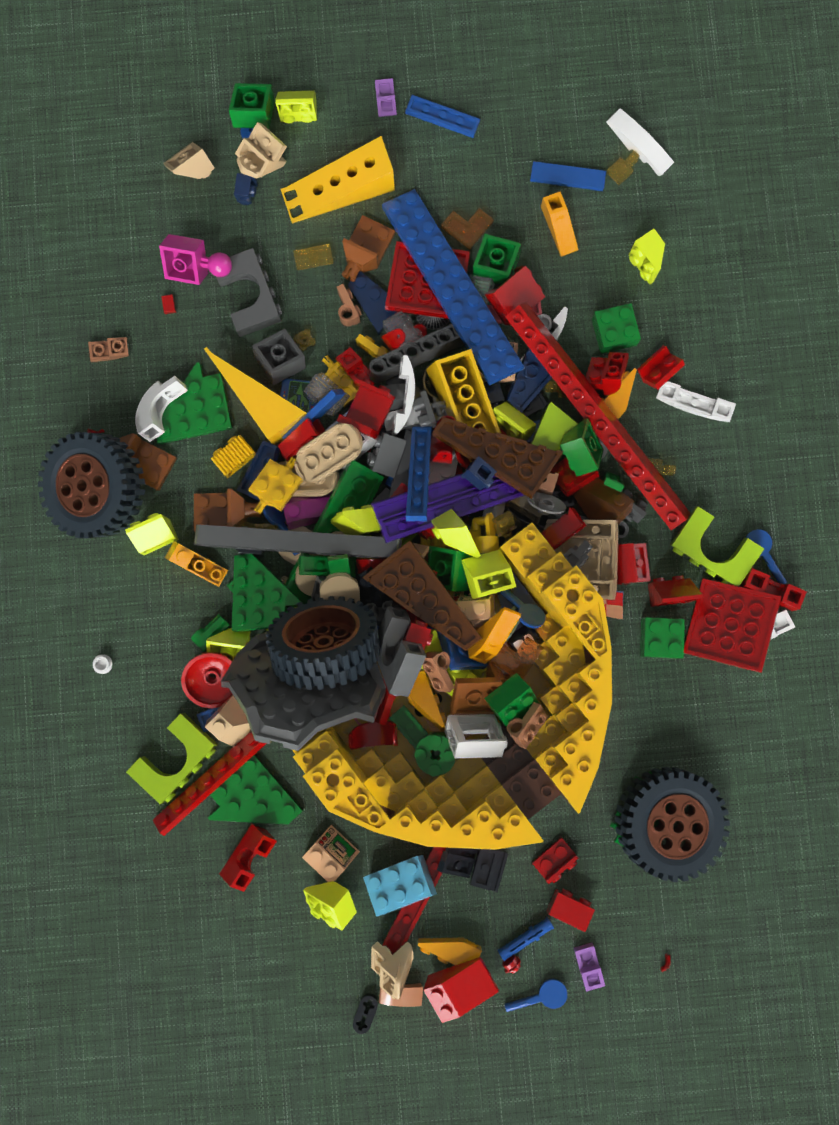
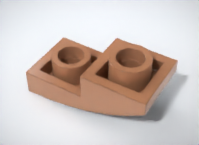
[88,337,129,362]
[379,983,423,1007]

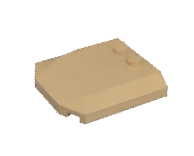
[544,519,618,600]

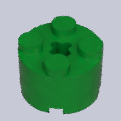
[414,731,457,777]

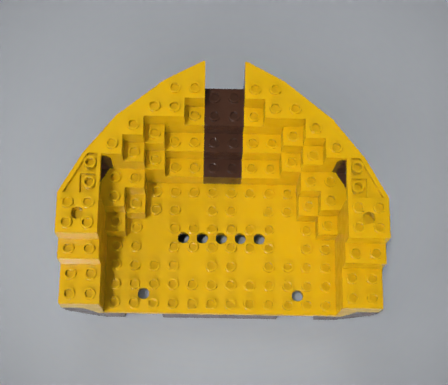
[292,523,612,849]

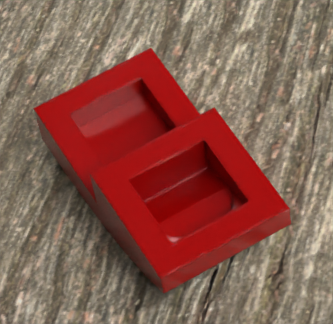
[336,347,371,388]

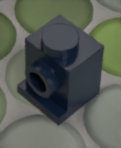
[234,173,258,205]
[460,456,497,490]

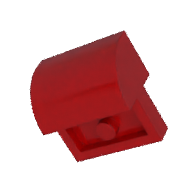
[585,352,629,395]
[617,543,651,585]

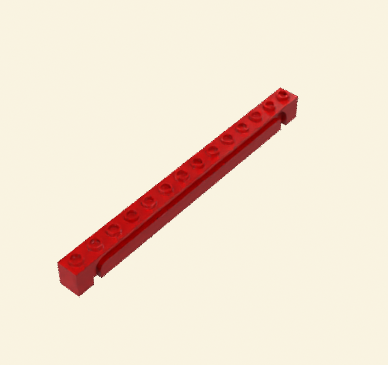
[505,302,691,530]

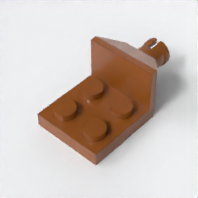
[342,215,396,282]
[120,433,177,491]
[194,489,262,532]
[450,662,507,715]

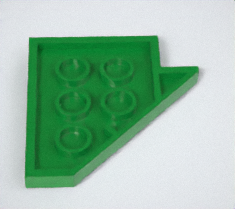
[157,362,233,445]
[232,554,304,632]
[208,755,303,824]

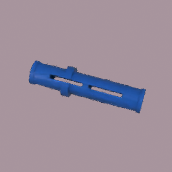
[498,917,554,961]

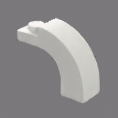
[135,376,188,442]

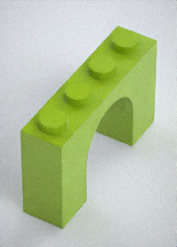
[670,506,764,587]
[126,713,218,804]

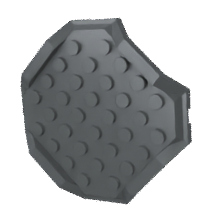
[221,632,386,751]

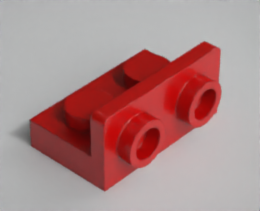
[638,345,685,390]
[531,837,578,884]

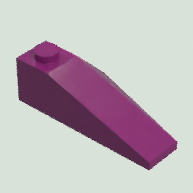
[283,491,333,530]

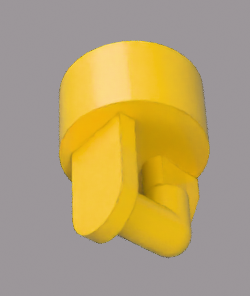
[470,513,499,555]

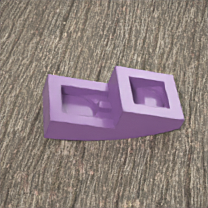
[375,78,397,117]
[574,943,605,992]

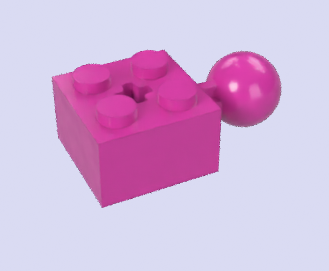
[159,234,232,285]

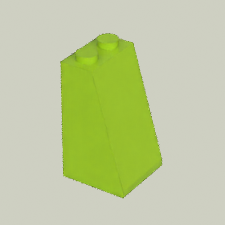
[530,402,577,451]

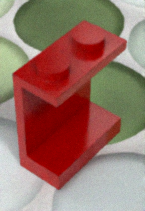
[485,265,545,325]
[337,378,395,440]

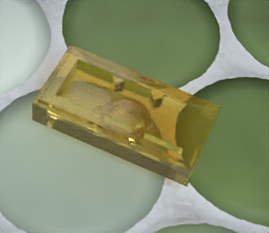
[293,244,333,270]

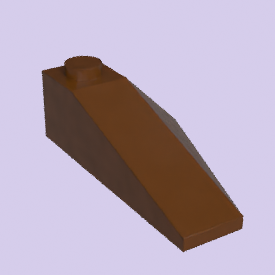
[572,478,634,525]

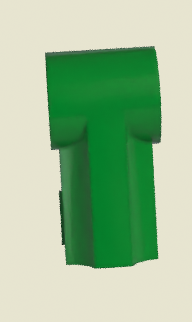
[191,614,231,653]

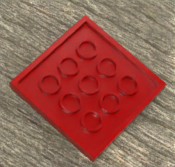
[385,241,470,319]
[684,578,781,673]

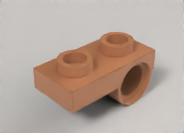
[337,284,362,326]
[423,651,454,692]
[507,702,548,749]

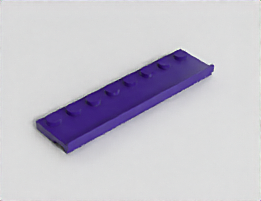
[371,473,525,543]

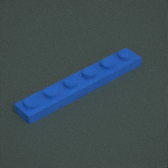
[406,427,432,521]

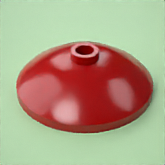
[181,652,233,708]

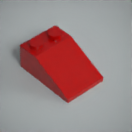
[648,575,703,607]
[424,957,499,1023]

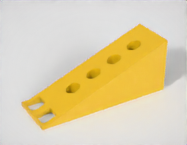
[281,136,395,223]
[204,347,307,446]
[426,349,501,463]

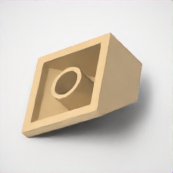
[163,142,215,179]
[205,695,251,747]

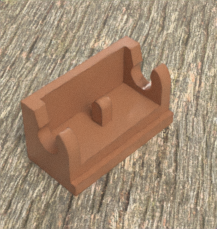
[537,473,559,496]

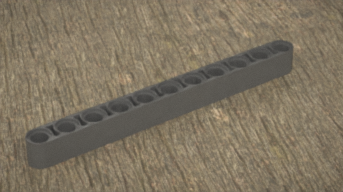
[194,525,402,559]

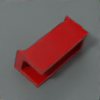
[278,418,325,461]
[541,507,587,550]

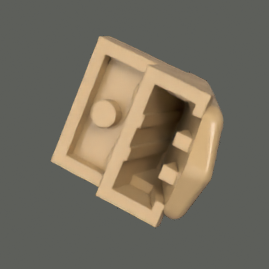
[235,122,287,178]
[371,941,414,1000]

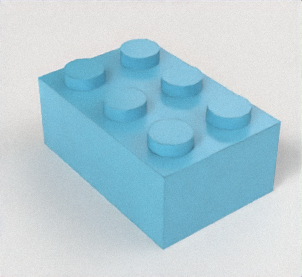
[363,855,437,917]

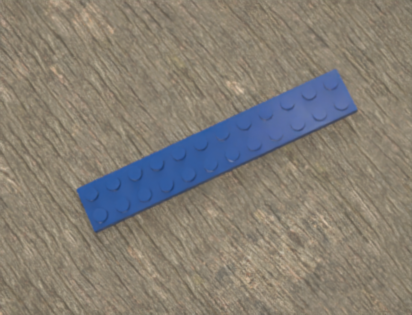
[382,189,524,386]

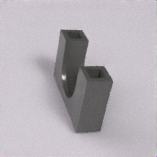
[216,248,282,337]
[377,606,426,697]

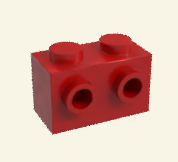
[404,620,433,649]
[546,888,595,932]

